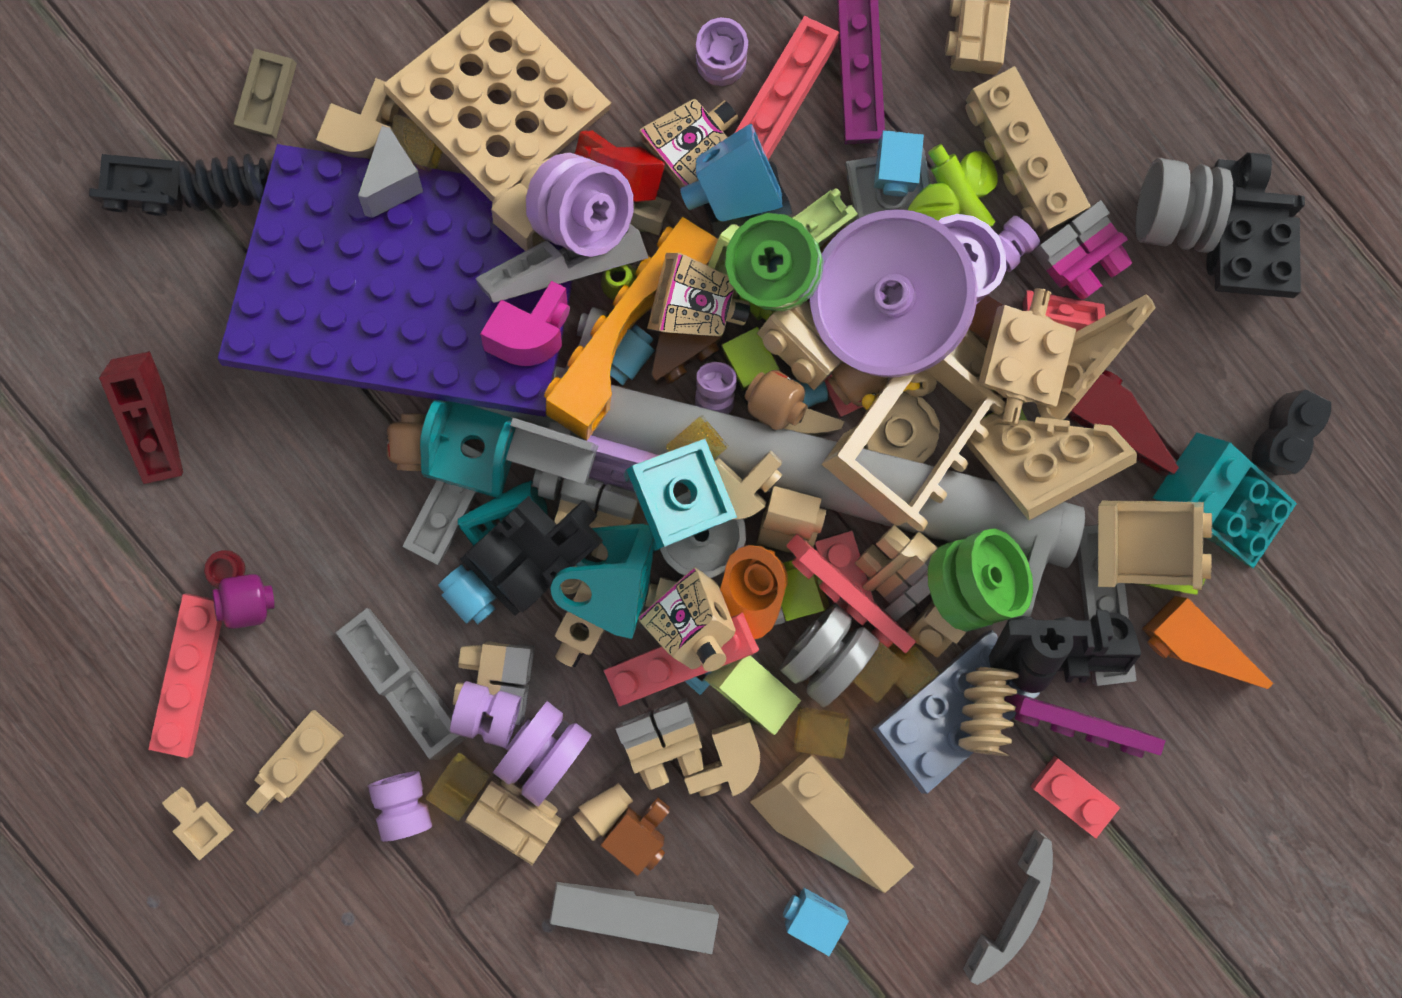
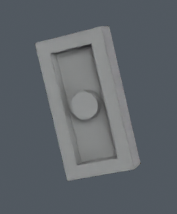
[506,418,598,485]

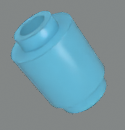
[610,325,655,385]
[438,565,496,625]

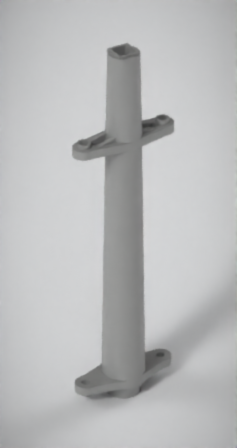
[471,307,1085,621]

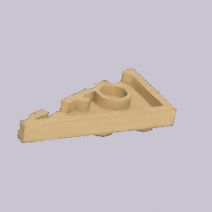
[1036,294,1155,420]

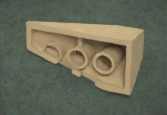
[750,748,914,893]

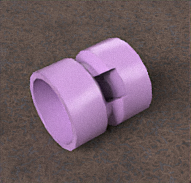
[696,17,748,86]
[450,681,522,748]
[368,771,432,842]

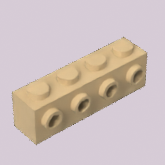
[966,66,1091,237]

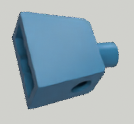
[680,124,782,221]

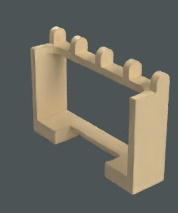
[821,355,1006,531]

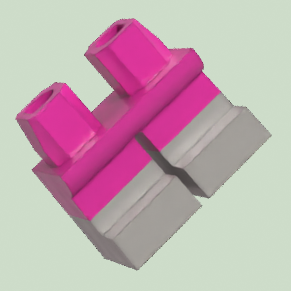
[1031,200,1132,300]

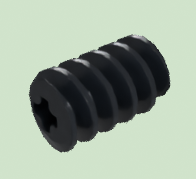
[179,154,269,212]

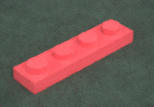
[735,16,839,160]
[786,534,916,653]
[148,594,222,758]
[603,613,759,707]

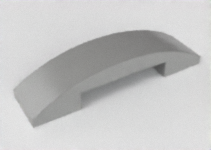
[963,829,1053,985]

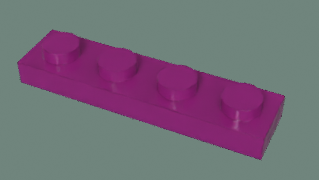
[837,0,885,144]
[1004,694,1166,758]

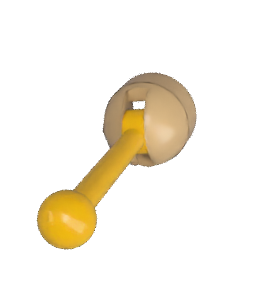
[862,370,937,410]

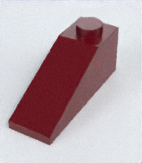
[99,351,183,484]
[1067,370,1178,476]

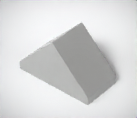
[358,126,423,218]

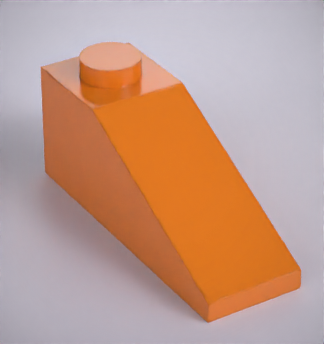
[1142,596,1274,689]

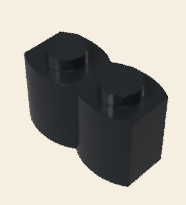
[1252,389,1331,476]

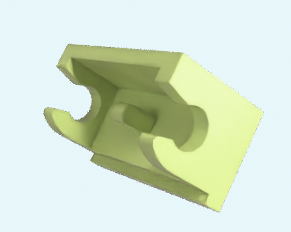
[793,188,858,247]
[704,656,801,735]

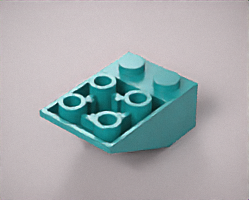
[1153,432,1297,569]

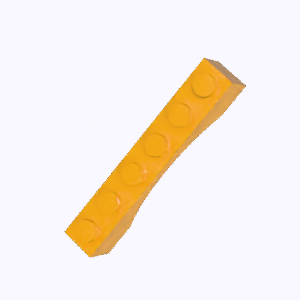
[544,217,718,441]

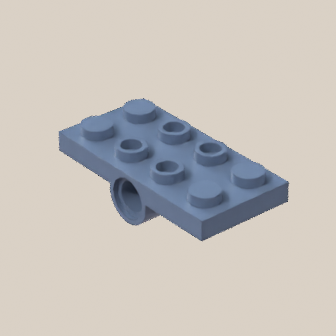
[873,630,1040,794]

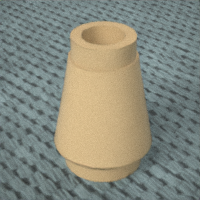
[573,783,633,841]

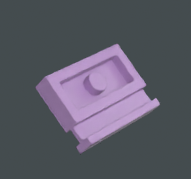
[587,435,659,491]

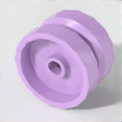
[526,153,634,257]
[939,214,1006,304]
[493,701,592,807]

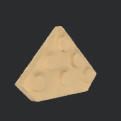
[965,413,1137,520]

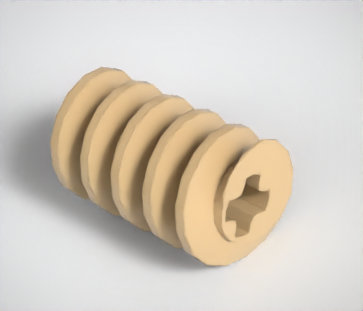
[958,667,1019,756]

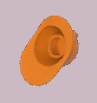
[720,545,788,639]

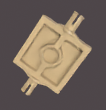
[978,288,1076,426]

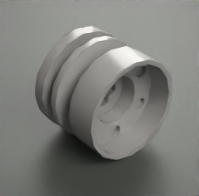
[1135,158,1233,253]

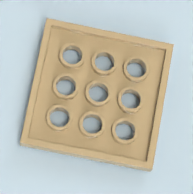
[384,0,611,202]

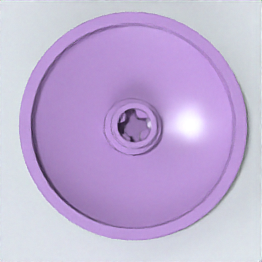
[810,210,978,378]

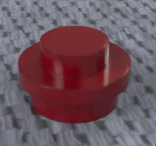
[204,550,246,589]

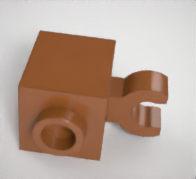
[601,797,670,876]

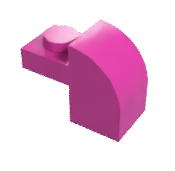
[480,281,570,366]

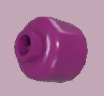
[212,574,275,629]

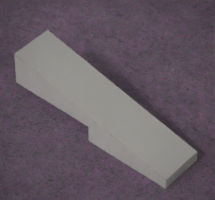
[475,224,649,303]
[336,608,467,760]
[549,882,719,954]

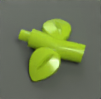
[907,144,998,227]

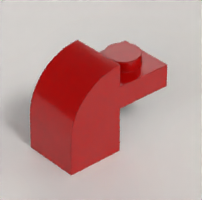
[574,130,665,202]

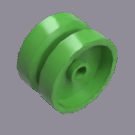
[725,213,824,312]
[928,528,1033,632]

